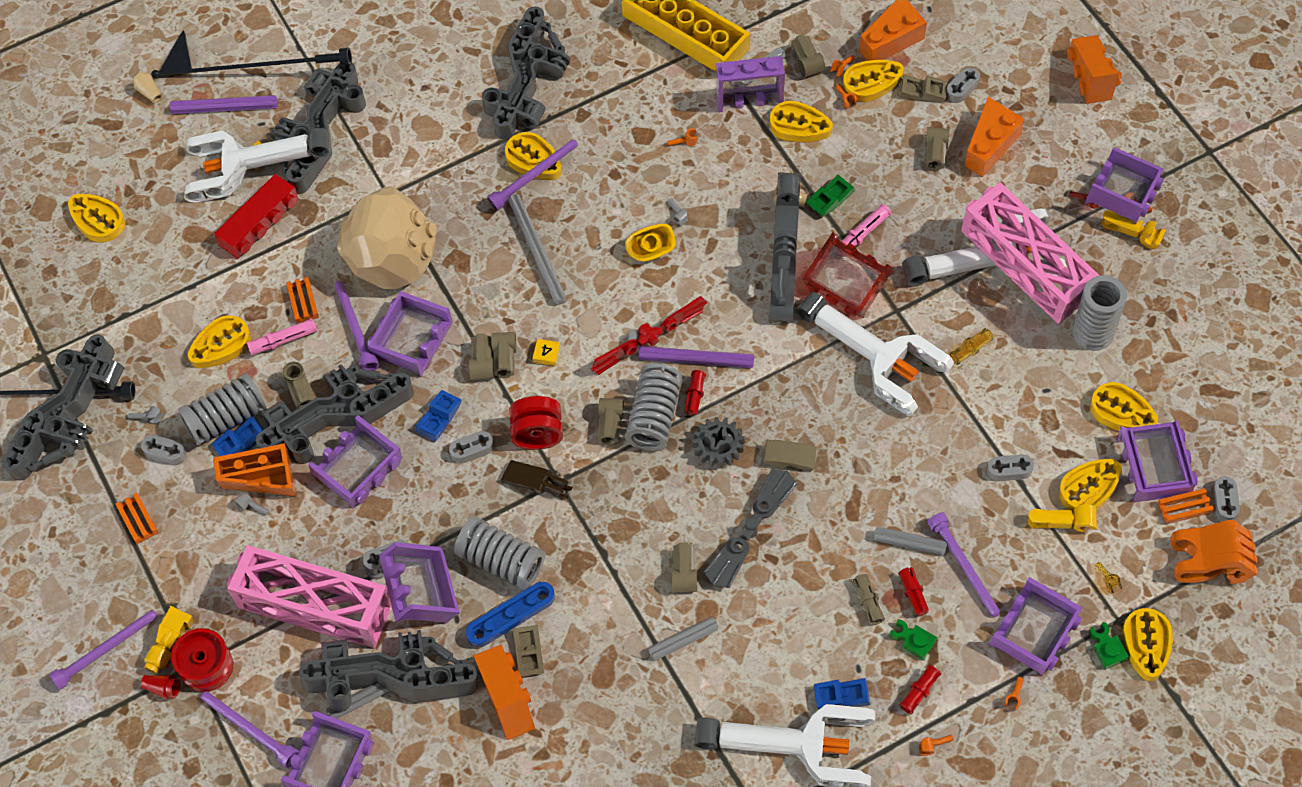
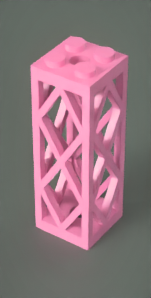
[961,182,1100,324]
[227,545,392,649]

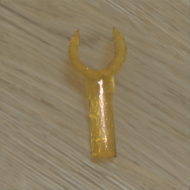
[1095,562,1122,594]

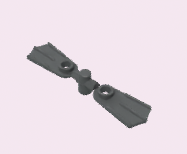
[704,468,798,588]

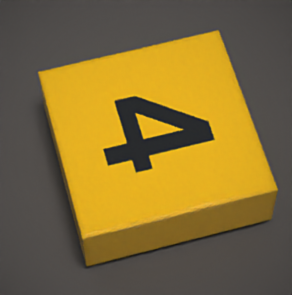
[533,339,560,366]

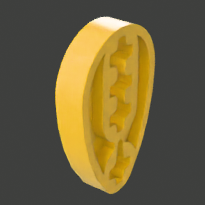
[843,60,904,102]
[770,101,833,142]
[505,132,562,180]
[68,194,125,243]
[188,315,251,368]
[1090,382,1158,431]
[1059,459,1122,512]
[1122,608,1173,681]

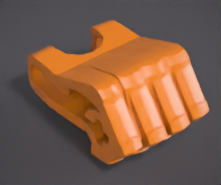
[1170,520,1258,584]

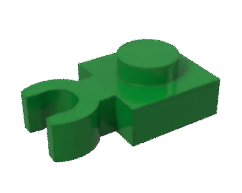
[889,619,937,661]
[1089,622,1129,670]

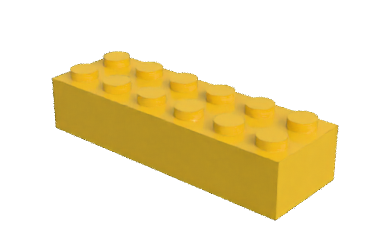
[621,0,750,72]

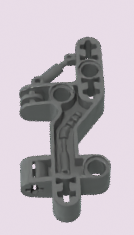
[482,6,571,139]
[270,63,366,194]
[770,172,801,322]
[2,334,125,480]
[256,364,414,464]
[299,630,478,712]

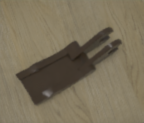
[501,460,573,500]

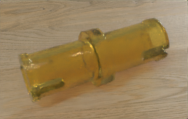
[949,328,993,365]

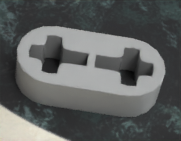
[946,67,980,103]
[449,431,494,464]
[141,435,186,465]
[987,454,1034,481]
[1213,476,1240,522]

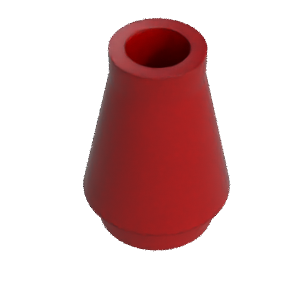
[141,675,181,700]

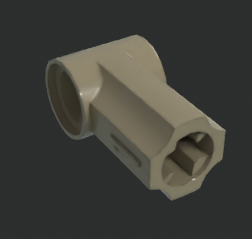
[791,34,826,77]
[925,127,950,171]
[491,332,517,378]
[469,334,494,380]
[283,361,315,409]
[598,398,624,445]
[672,542,697,592]

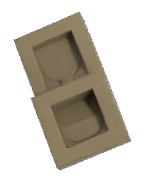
[899,75,948,102]
[763,440,817,472]
[513,625,544,677]

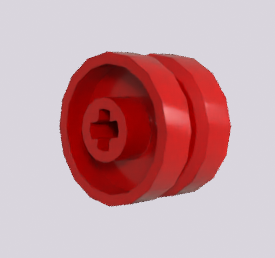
[509,396,563,450]
[171,628,234,692]

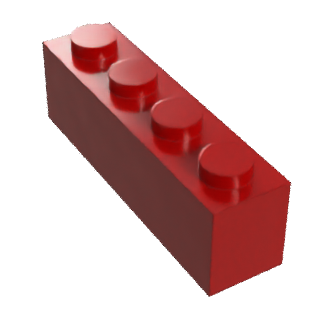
[214,174,299,259]

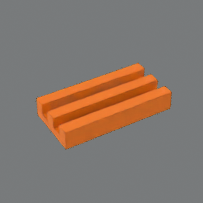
[286,276,319,323]
[1158,488,1214,524]
[115,493,158,544]

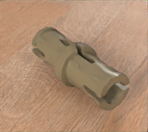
[853,574,885,625]

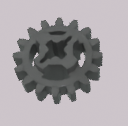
[693,417,745,468]

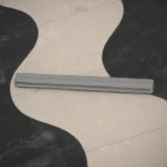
[508,194,566,305]

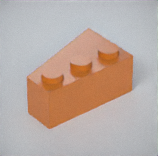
[859,0,927,61]
[1067,35,1119,104]
[965,96,1025,177]
[213,443,297,497]
[473,644,535,740]

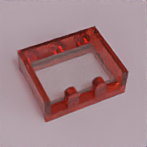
[802,232,893,318]

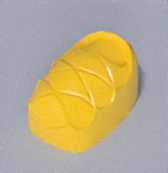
[625,223,676,261]

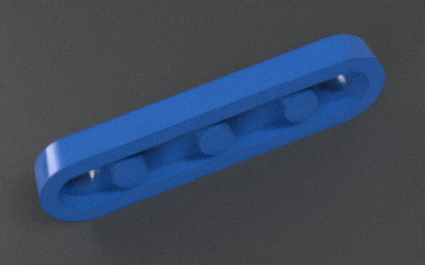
[466,582,555,647]

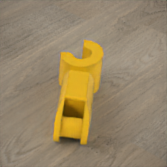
[1101,210,1166,249]
[1027,504,1097,532]

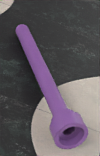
[487,140,578,211]
[335,281,379,371]
[927,512,1000,617]
[48,611,157,691]
[201,691,299,768]

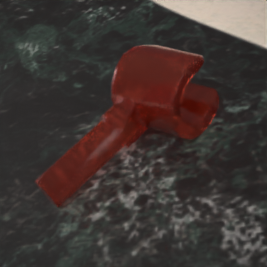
[1069,191,1099,209]

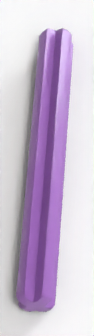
[170,95,278,114]
[638,346,754,368]

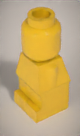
[144,606,194,674]

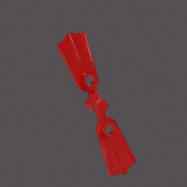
[590,296,707,375]

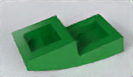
[806,174,855,217]

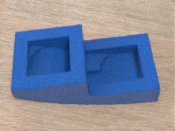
[416,390,462,442]
[212,416,264,456]
[814,678,871,710]

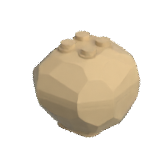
[337,186,437,289]

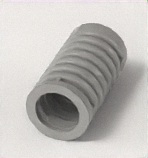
[1072,275,1127,351]
[625,363,682,451]
[177,372,267,446]
[454,516,545,590]

